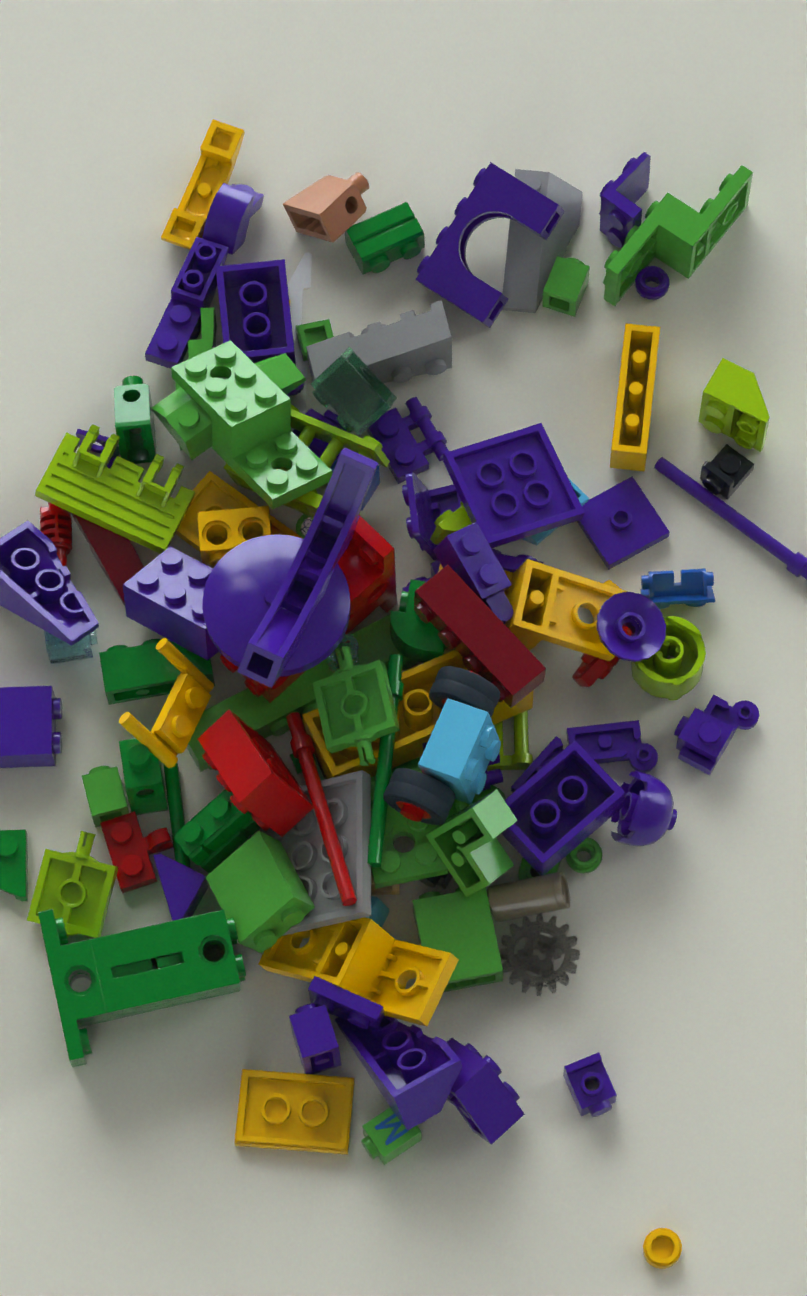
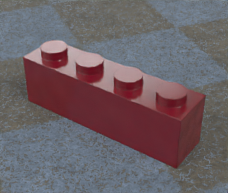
[414,565,546,708]

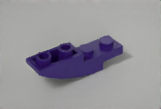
[145,237,229,369]

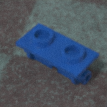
[640,568,715,609]

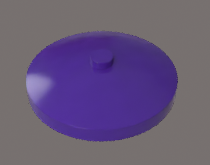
[202,534,351,677]

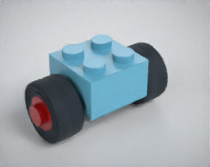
[383,666,501,825]

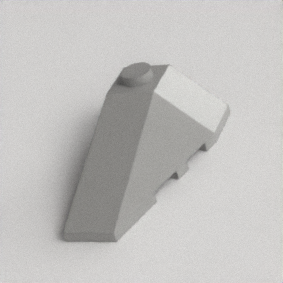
[502,169,583,313]

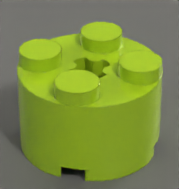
[631,616,706,700]

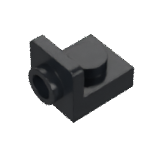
[700,444,754,500]

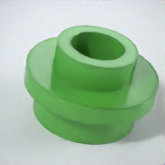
[566,837,602,874]

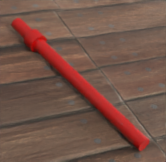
[286,712,357,906]

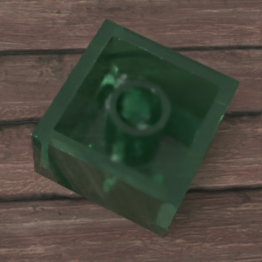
[311,347,397,436]

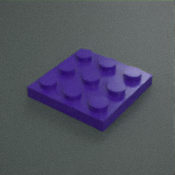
[442,423,585,548]

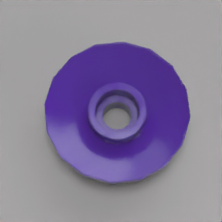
[596,591,666,662]

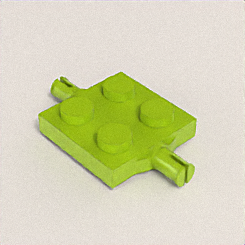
[27,831,119,938]

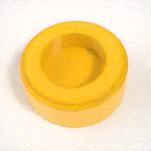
[643,1228,682,1269]

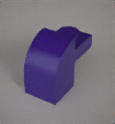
[202,183,264,255]

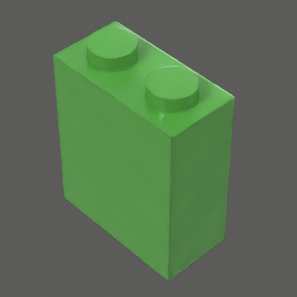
[206,831,315,953]
[412,887,503,993]

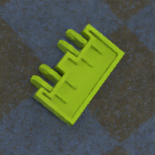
[35,424,195,554]

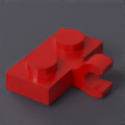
[100,811,173,893]

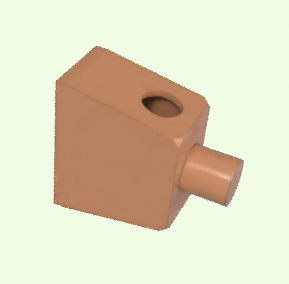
[283,172,369,243]

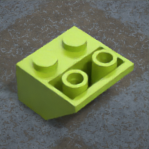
[698,358,770,452]

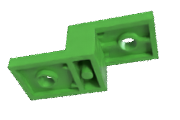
[603,165,753,306]
[171,340,332,509]
[371,757,448,889]

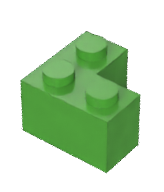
[425,789,518,897]

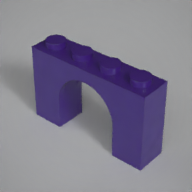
[415,162,565,328]

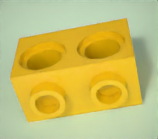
[197,506,272,567]

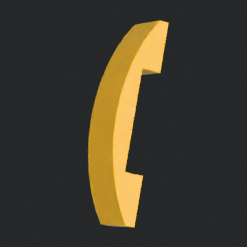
[161,119,245,250]

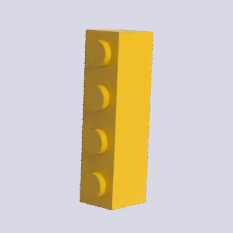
[610,323,660,472]

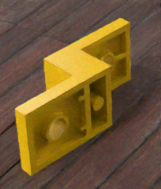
[438,559,627,661]
[258,917,459,1027]

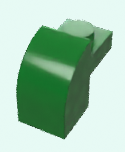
[390,579,445,663]

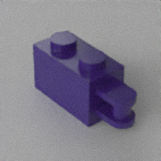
[433,522,513,624]

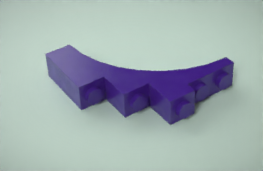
[238,448,379,688]

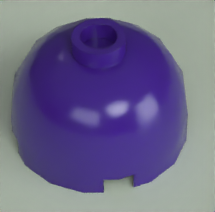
[611,771,677,846]

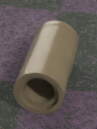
[488,871,570,922]

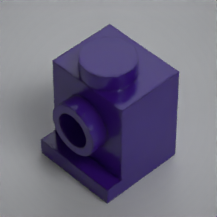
[563,1052,617,1117]

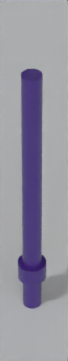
[654,457,807,580]

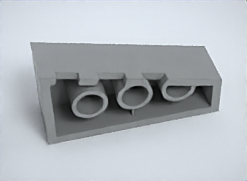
[306,300,452,398]

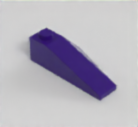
[335,1016,463,1130]

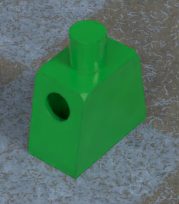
[114,376,157,464]
[119,738,168,815]

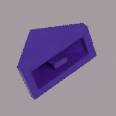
[153,853,208,921]

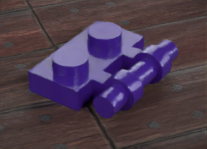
[365,397,449,484]

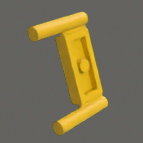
[119,638,214,768]

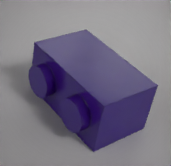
[289,1003,342,1074]

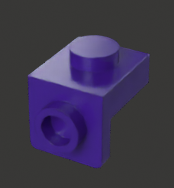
[674,708,734,763]

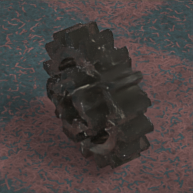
[499,913,580,996]

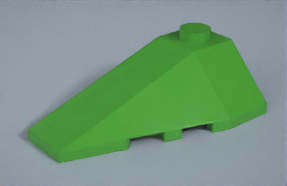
[151,353,306,460]

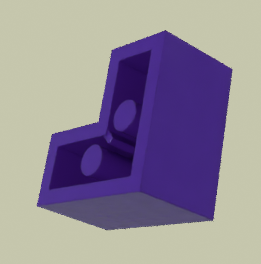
[447,1038,525,1145]

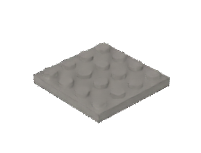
[241,770,371,936]

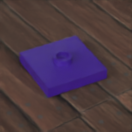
[577,476,670,570]

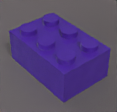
[216,259,296,366]
[123,546,219,661]
[501,740,625,876]

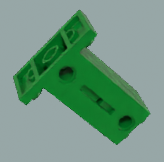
[38,909,246,1068]

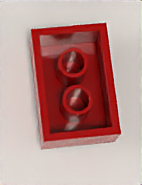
[197,709,313,837]

